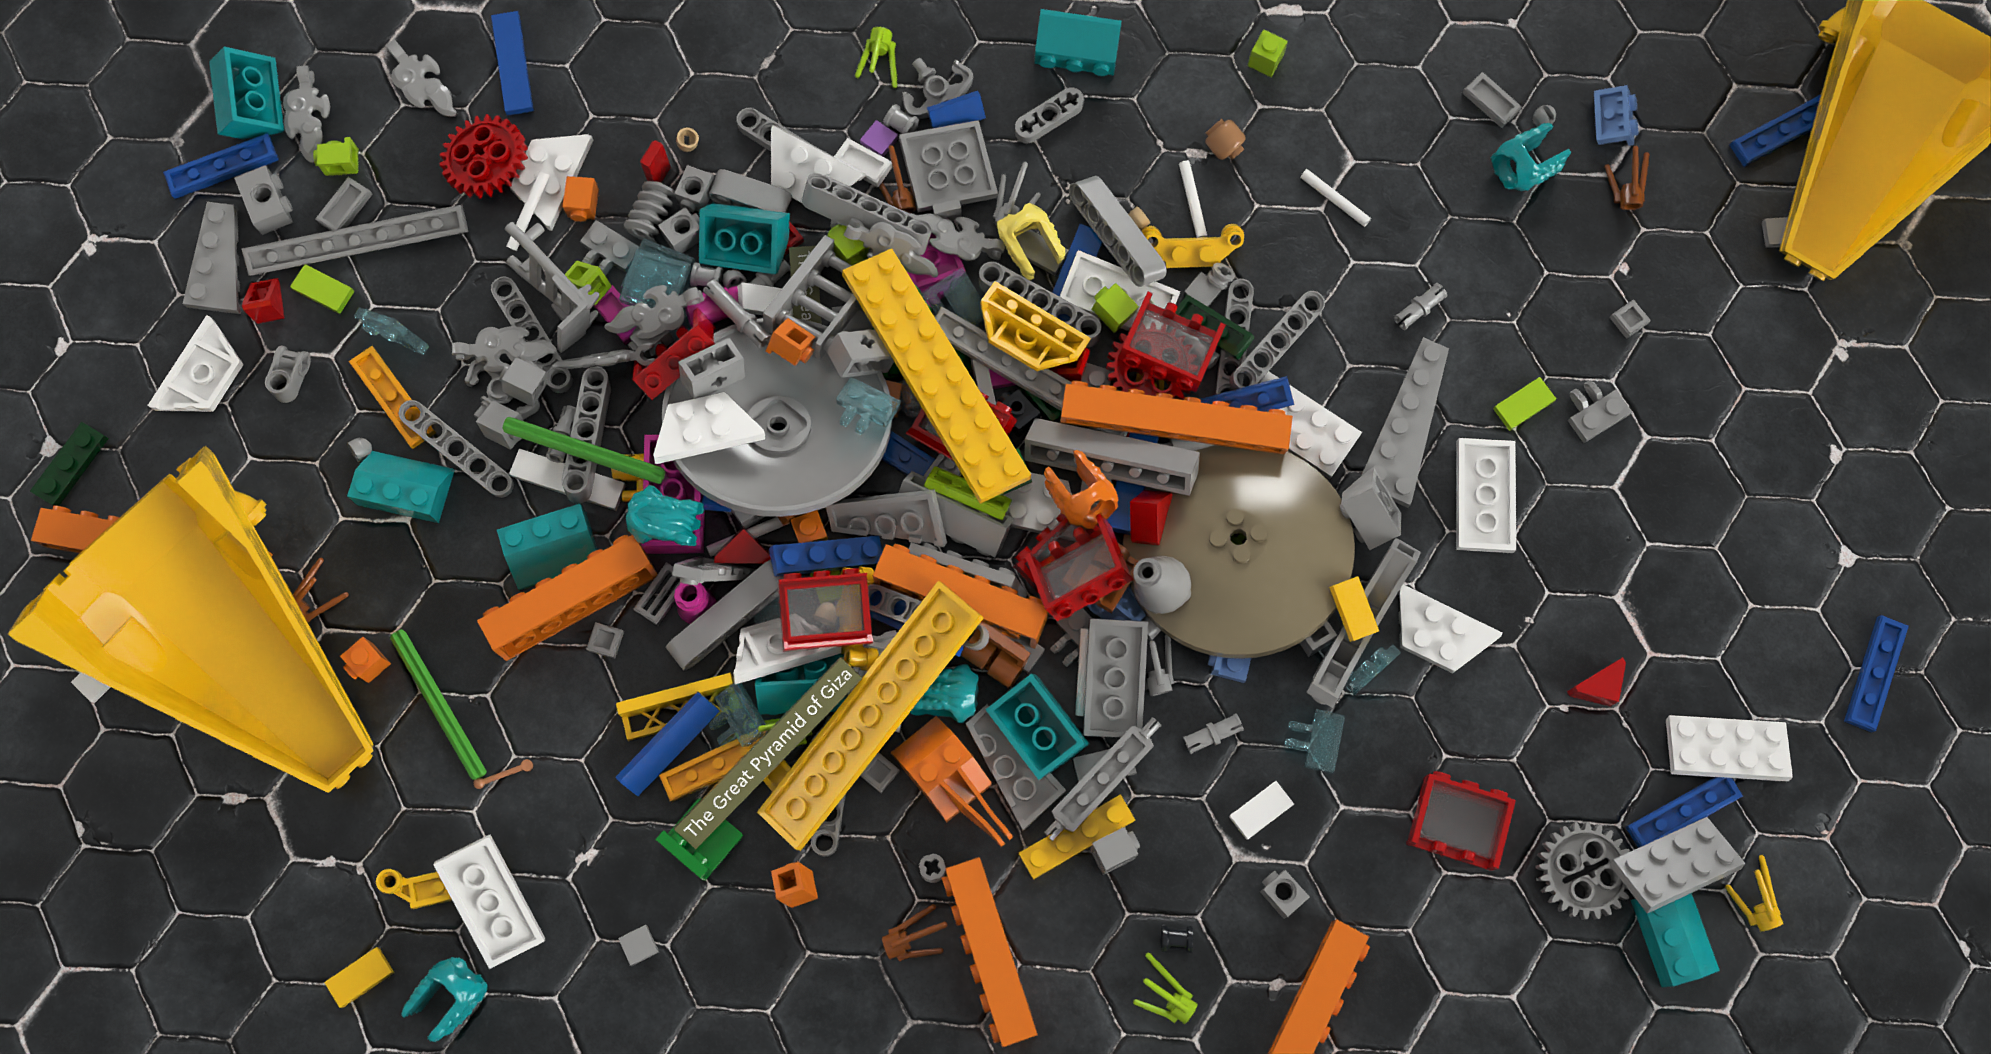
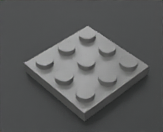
[899,120,998,213]

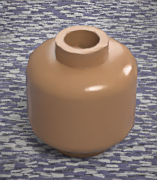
[1205,119,1246,160]

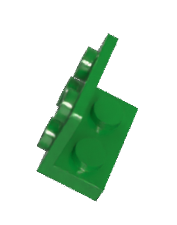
[655,798,743,881]

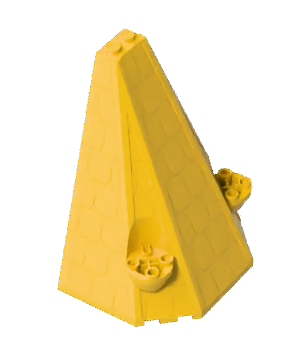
[1779,0,1991,281]
[8,446,373,793]

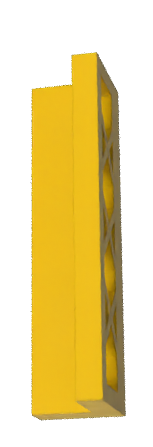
[616,673,742,741]

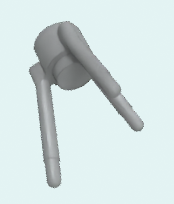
[993,162,1041,226]
[1145,635,1174,696]

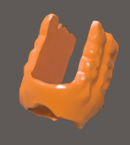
[1044,450,1118,529]

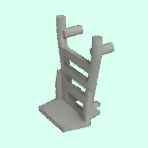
[505,222,599,353]

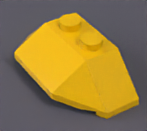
[980,281,1091,371]

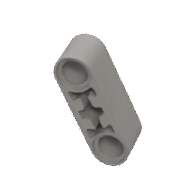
[708,169,792,213]

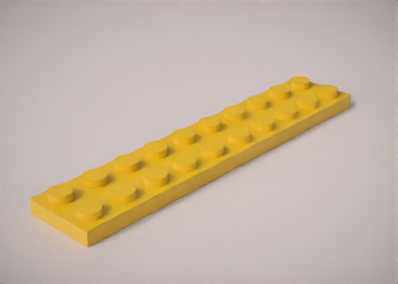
[842,248,1031,504]
[757,581,984,851]

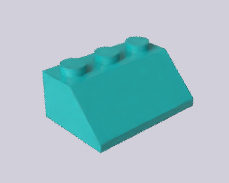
[1035,9,1122,76]
[209,47,284,139]
[699,203,790,274]
[347,451,455,523]
[497,503,598,591]
[755,654,847,715]
[986,674,1089,780]
[1631,893,1720,987]

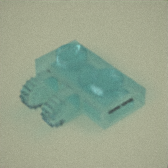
[836,377,901,434]
[1346,645,1401,696]
[708,683,769,747]
[1285,709,1345,774]

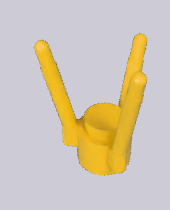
[1725,855,1783,932]

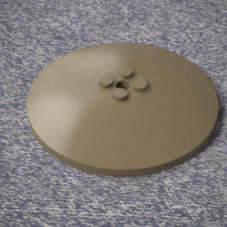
[1123,445,1355,659]

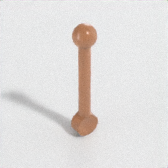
[473,759,533,789]

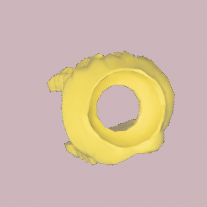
[997,203,1065,280]

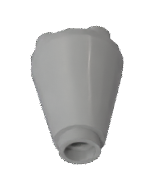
[1133,556,1191,614]

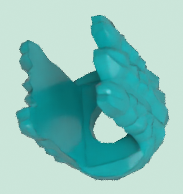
[1491,123,1571,191]
[626,485,704,546]
[910,664,979,723]
[401,957,488,1042]

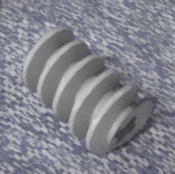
[624,181,675,242]

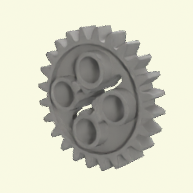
[1535,822,1630,920]

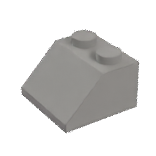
[1340,467,1401,550]

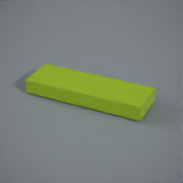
[924,466,1012,521]

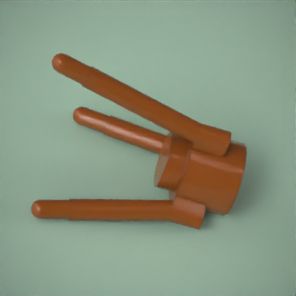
[879,145,916,213]
[1605,146,1649,210]
[293,558,349,623]
[882,904,947,961]

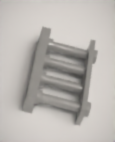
[763,235,861,360]

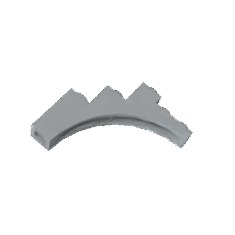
[1307,538,1421,708]

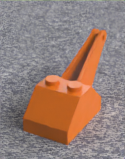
[891,716,1013,847]

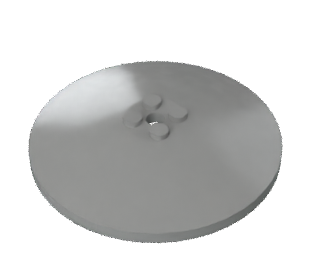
[662,318,892,517]

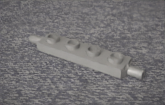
[1043,717,1161,841]

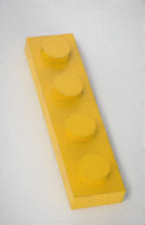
[1018,794,1135,880]

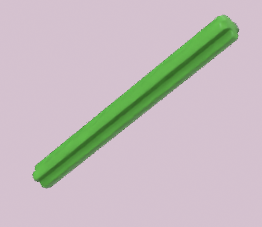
[502,417,665,484]
[390,629,487,780]

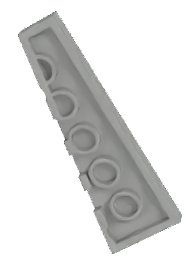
[1360,337,1449,508]

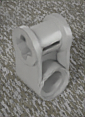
[265,345,311,403]

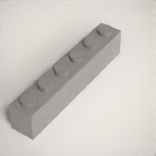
[1025,418,1200,496]

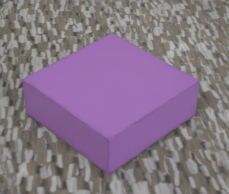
[860,120,898,157]

